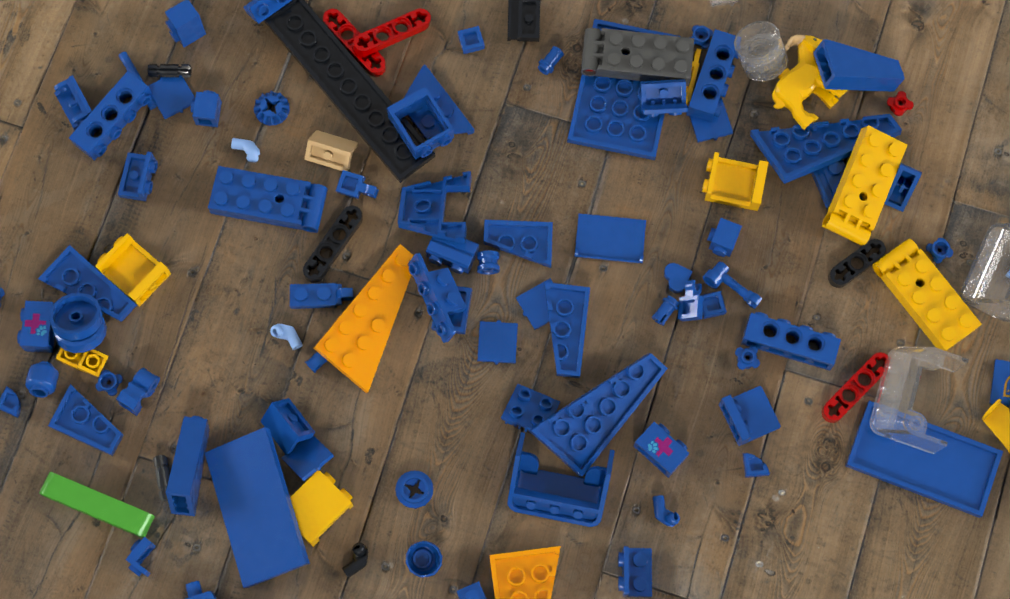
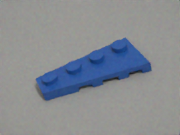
[38,245,137,322]
[544,282,590,378]

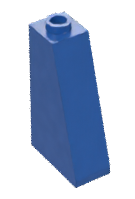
[813,39,905,92]
[166,416,210,516]

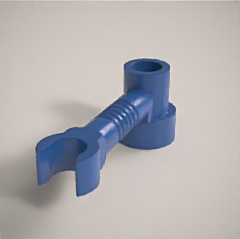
[703,261,762,309]

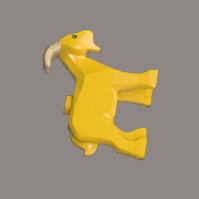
[772,35,848,130]

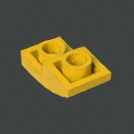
[55,348,109,377]

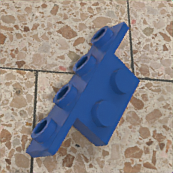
[408,253,466,343]

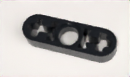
[828,239,886,288]

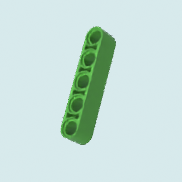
[39,472,155,538]

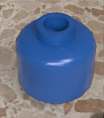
[25,361,59,398]

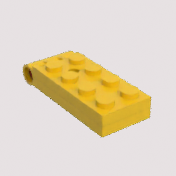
[822,125,907,246]
[872,239,982,355]

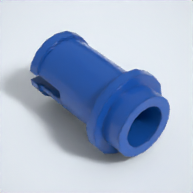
[538,46,564,75]
[652,295,679,326]
[305,352,328,373]

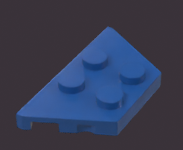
[404,65,474,141]

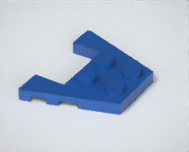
[398,171,472,244]

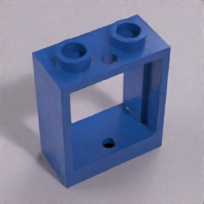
[387,86,454,160]

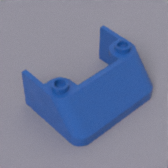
[507,432,615,527]

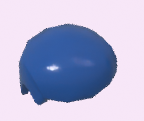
[406,541,442,578]

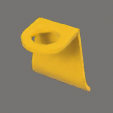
[982,399,1010,453]

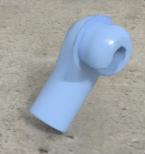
[231,138,260,162]
[270,323,303,350]

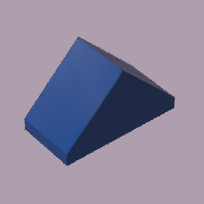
[884,163,922,212]

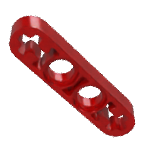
[353,8,431,57]
[323,9,386,77]
[822,352,891,423]

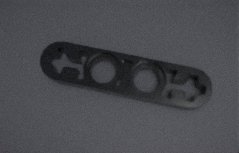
[303,206,363,283]

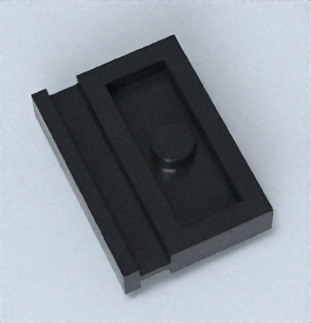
[507,0,540,42]

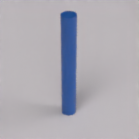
[118,52,157,110]

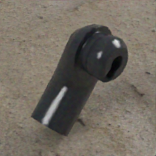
[342,542,369,578]

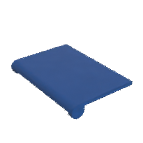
[574,213,646,264]

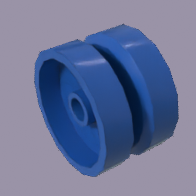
[49,293,107,353]

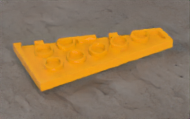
[313,244,414,393]
[489,546,561,599]

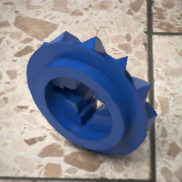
[254,91,290,126]
[395,471,434,509]

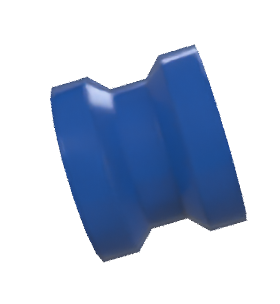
[477,250,500,275]

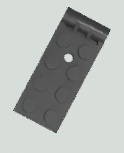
[581,28,694,86]

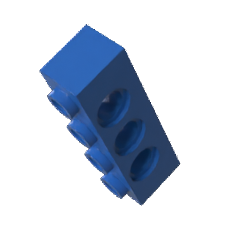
[686,29,742,122]
[69,71,153,161]
[741,312,841,371]

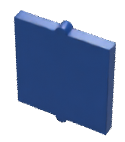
[148,75,195,119]
[687,98,733,143]
[516,278,553,330]
[477,320,518,365]
[281,435,334,481]

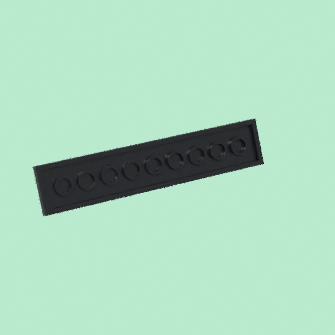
[264,0,435,183]

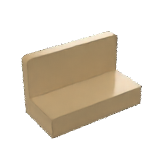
[304,130,358,171]

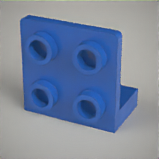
[718,386,781,446]

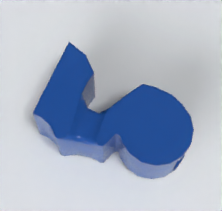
[116,367,160,416]

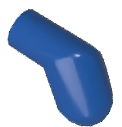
[652,495,680,527]

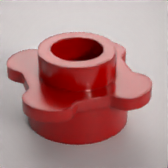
[887,91,914,116]

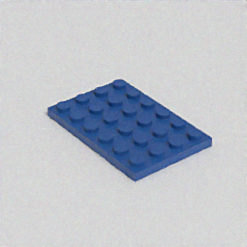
[567,19,681,160]

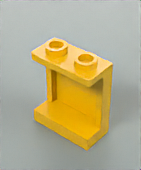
[702,152,769,211]
[96,233,171,307]
[290,471,353,547]

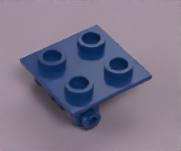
[501,384,560,433]

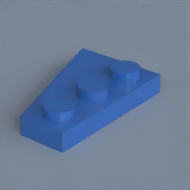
[484,220,553,268]
[48,384,124,456]

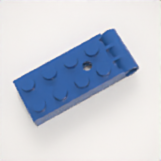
[208,166,328,233]

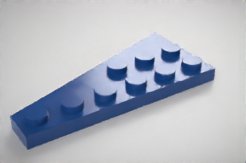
[750,114,902,184]
[528,353,668,476]

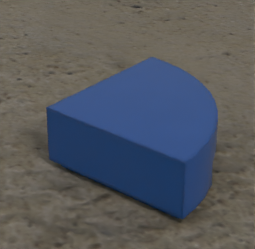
[0,386,21,418]
[743,453,770,478]

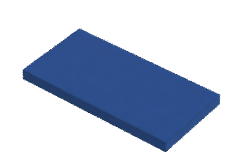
[845,400,1003,518]
[205,427,310,588]

